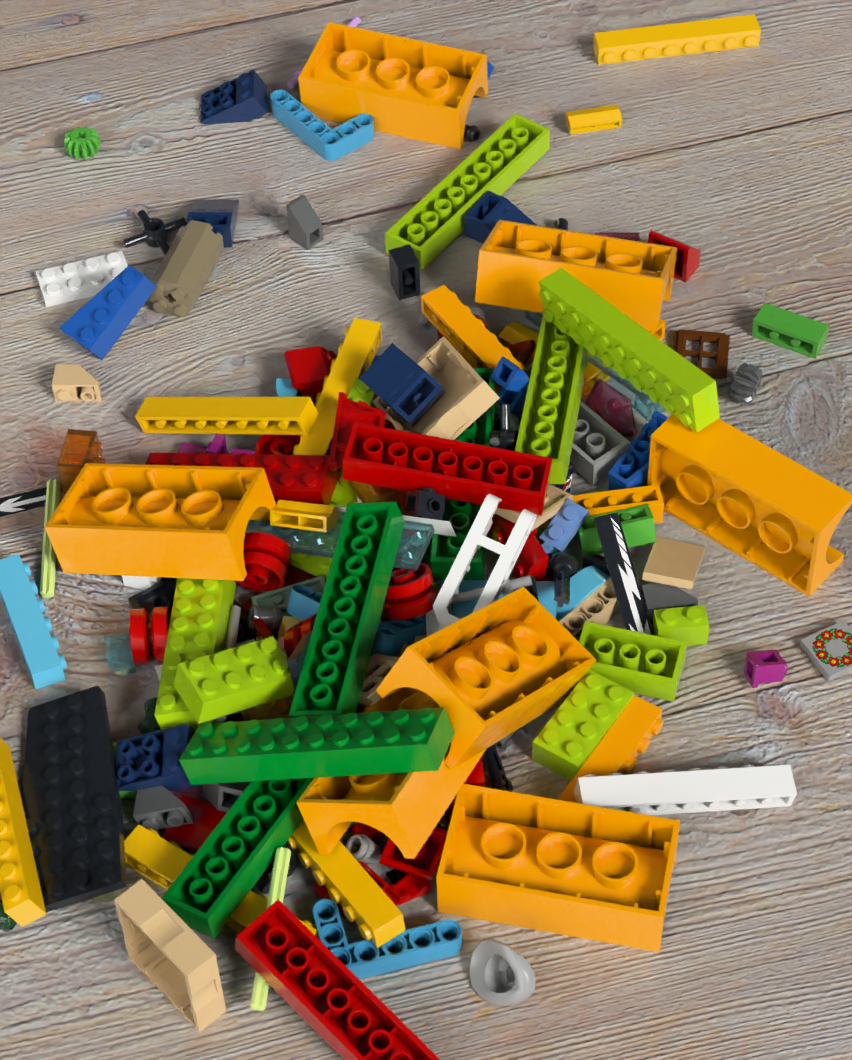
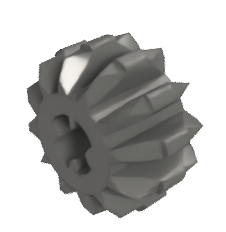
[729,363,763,405]

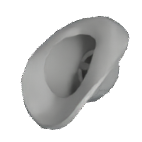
[470,938,536,1006]

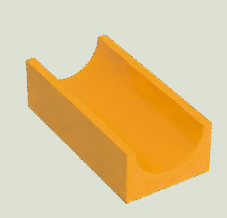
[298,22,488,149]
[475,220,677,332]
[647,414,852,597]
[45,463,276,581]
[376,586,597,770]
[296,687,486,859]
[436,784,680,952]

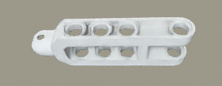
[433,493,537,632]

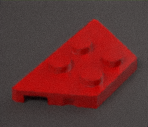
[329,392,386,470]

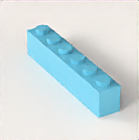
[0,554,67,690]

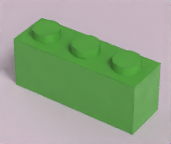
[751,302,829,359]
[577,504,656,557]

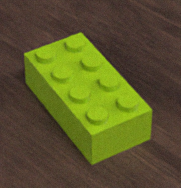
[579,621,687,702]
[174,636,294,724]
[532,669,634,781]

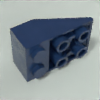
[201,69,267,124]
[464,191,538,244]
[186,199,239,247]
[359,343,445,428]
[116,724,202,791]

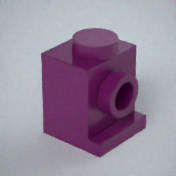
[744,649,787,688]

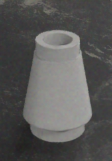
[346,834,384,864]

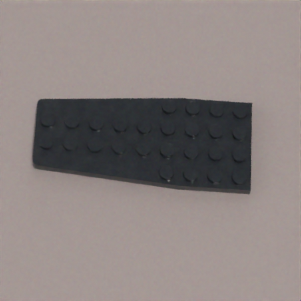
[22,686,127,912]

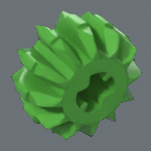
[64,126,101,160]

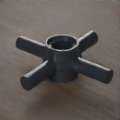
[123,210,187,255]
[490,404,519,451]

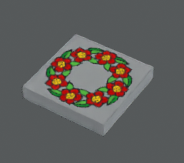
[800,620,852,682]

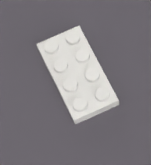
[35,251,128,308]

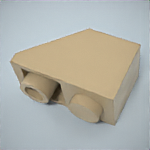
[52,364,102,401]

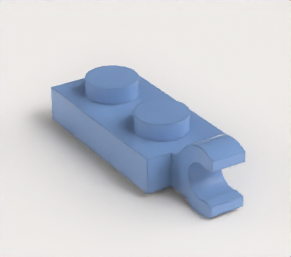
[539,498,590,559]

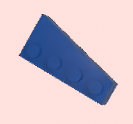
[59,265,157,360]
[608,410,668,491]

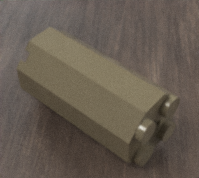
[149,220,224,317]

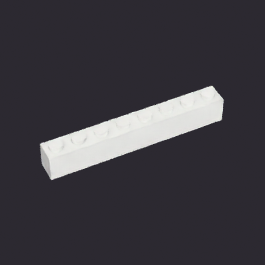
[574,763,797,815]

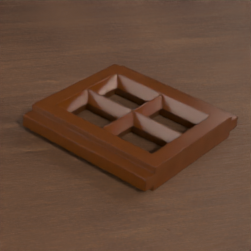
[673,329,730,380]

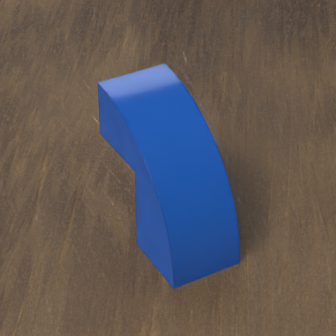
[490,357,529,416]

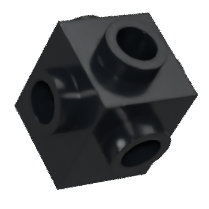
[403,488,445,520]

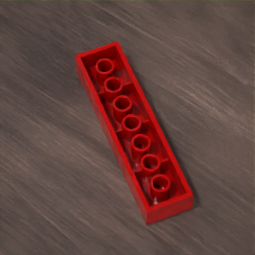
[342,422,553,516]
[145,452,339,505]
[235,899,440,1060]

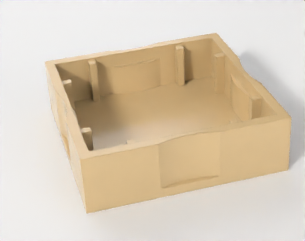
[372,336,500,440]
[114,879,226,1033]

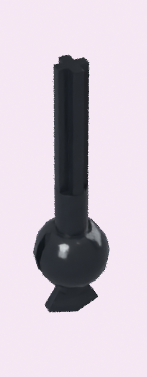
[546,552,580,607]

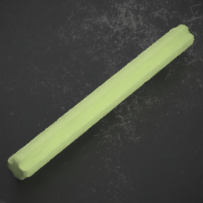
[40,479,61,599]
[250,847,291,1011]

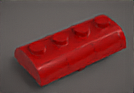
[489,513,549,581]

